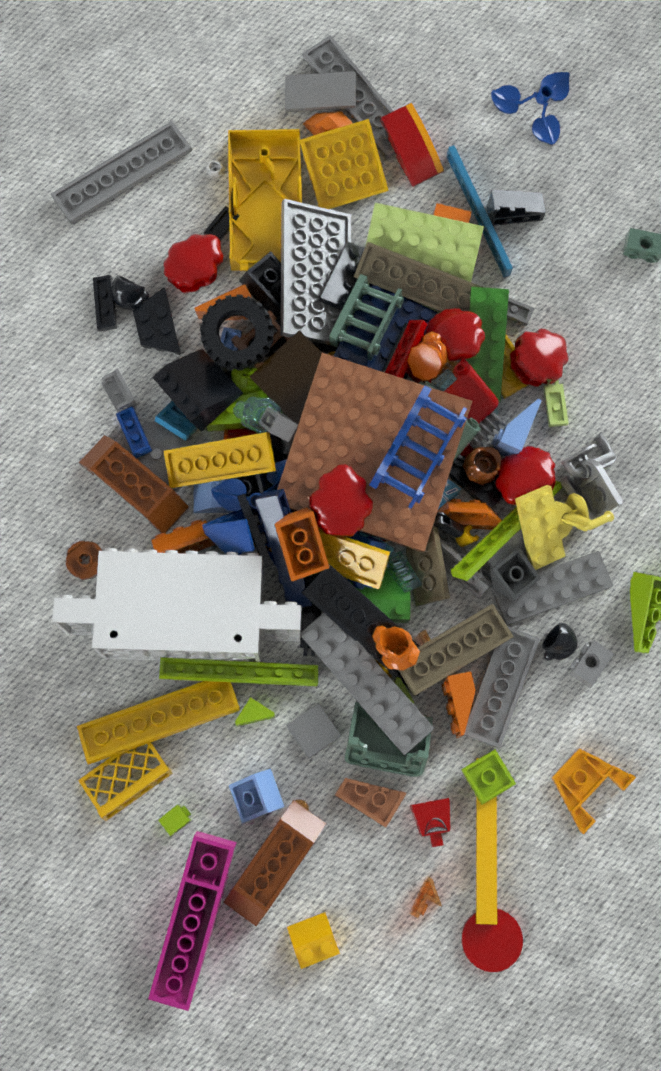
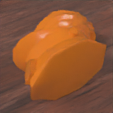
[407,332,447,381]
[372,626,420,671]

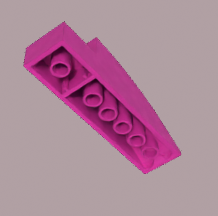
[148,831,237,1011]

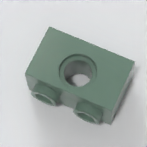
[623,228,661,263]

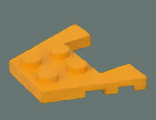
[551,748,636,834]

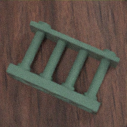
[329,274,404,361]

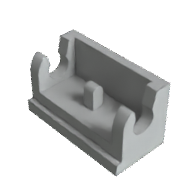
[101,368,137,413]

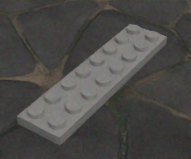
[302,35,396,160]
[51,121,192,224]
[300,613,435,755]

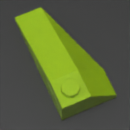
[630,572,661,654]

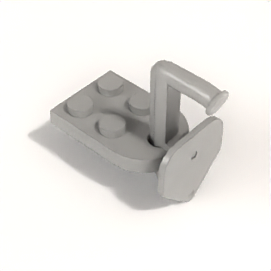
[561,432,623,518]

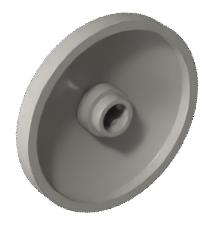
[122,421,193,491]

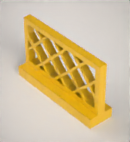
[78,743,173,821]

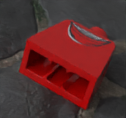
[410,798,450,847]

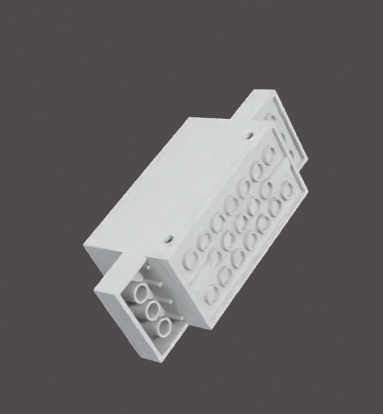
[52,548,301,662]

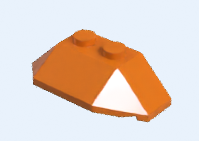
[303,111,353,136]
[437,499,502,530]

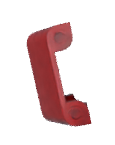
[443,358,499,424]

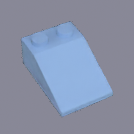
[491,399,542,457]

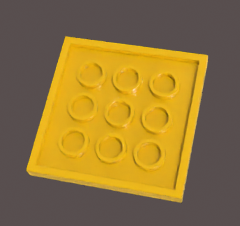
[299,119,389,209]

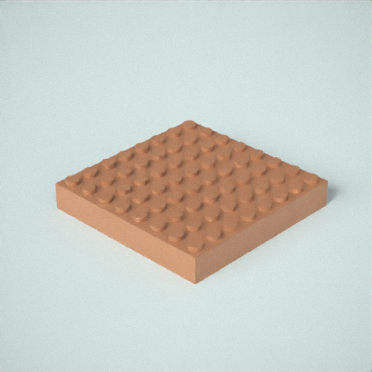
[277,353,472,552]

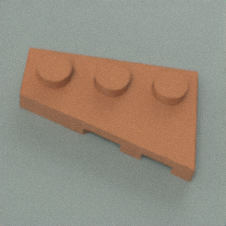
[335,778,407,828]

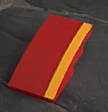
[380,103,444,187]

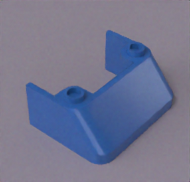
[202,506,262,555]

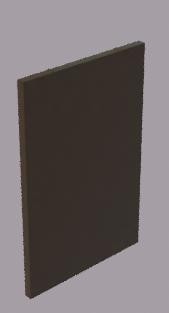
[249,330,322,427]

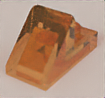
[409,876,442,918]

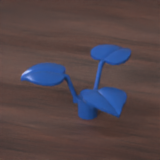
[491,72,570,145]
[211,460,287,547]

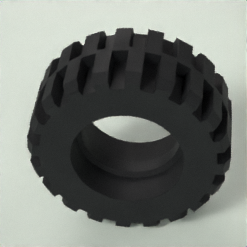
[200,294,274,371]

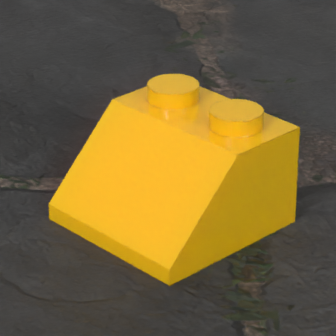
[287,912,340,969]

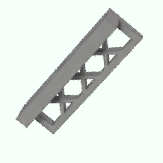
[438,529,492,599]

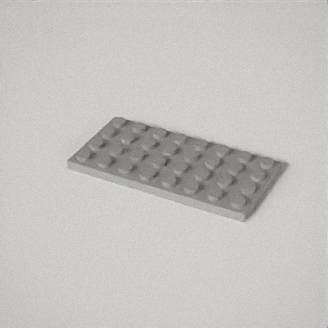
[281,199,351,347]

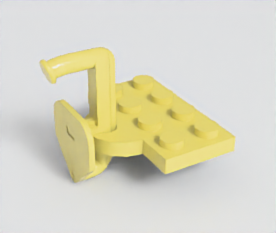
[515,485,614,570]

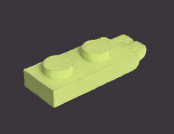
[543,379,569,427]

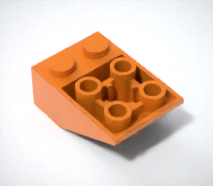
[441,671,476,738]

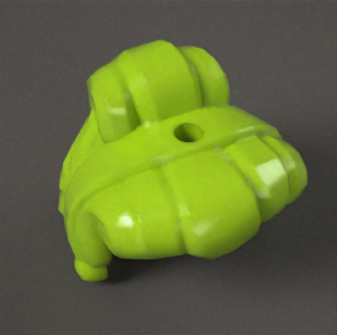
[231,367,261,396]

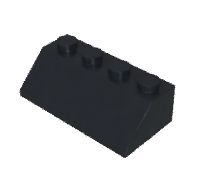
[239,251,281,327]

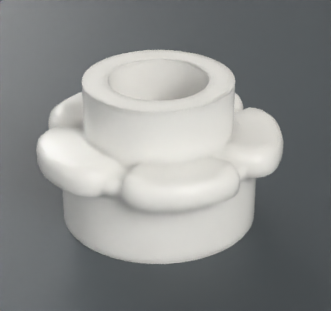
[206,160,224,177]

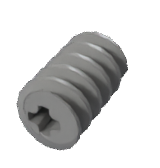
[470,412,505,449]

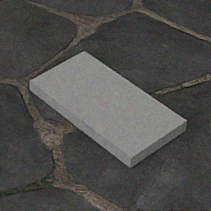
[285,71,356,112]

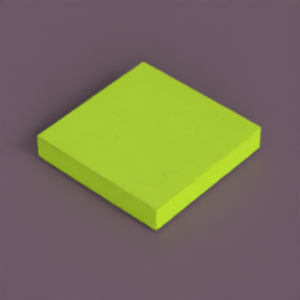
[461,749,516,805]

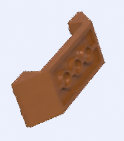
[79,435,189,533]
[223,800,327,926]

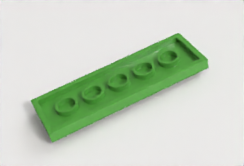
[466,287,509,402]

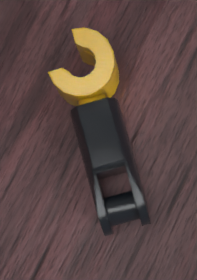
[434,512,479,547]

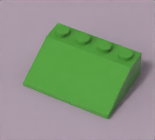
[349,565,411,623]

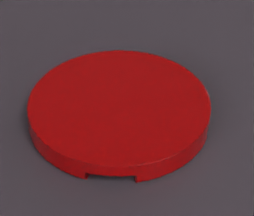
[461,909,523,972]

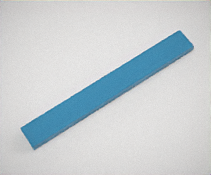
[446,145,513,278]

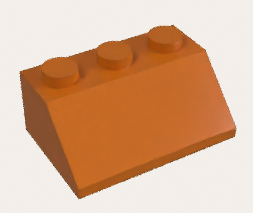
[274,508,329,581]
[151,520,215,554]

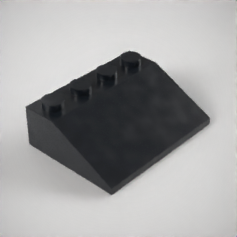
[152,349,243,432]

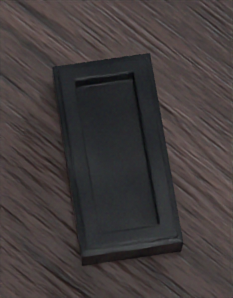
[204,206,240,241]

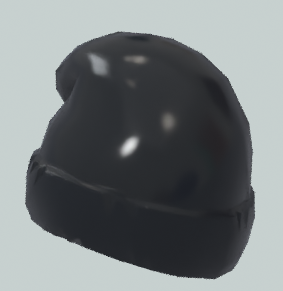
[111,275,149,310]
[542,622,578,661]

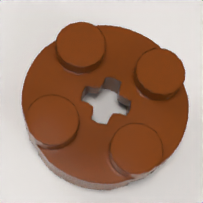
[66,541,102,580]

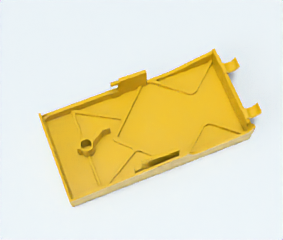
[228,129,302,271]

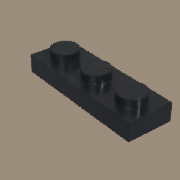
[93,275,117,332]

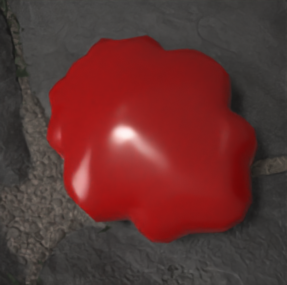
[163,234,223,294]
[425,308,485,362]
[510,328,569,387]
[495,446,556,505]
[309,464,373,536]

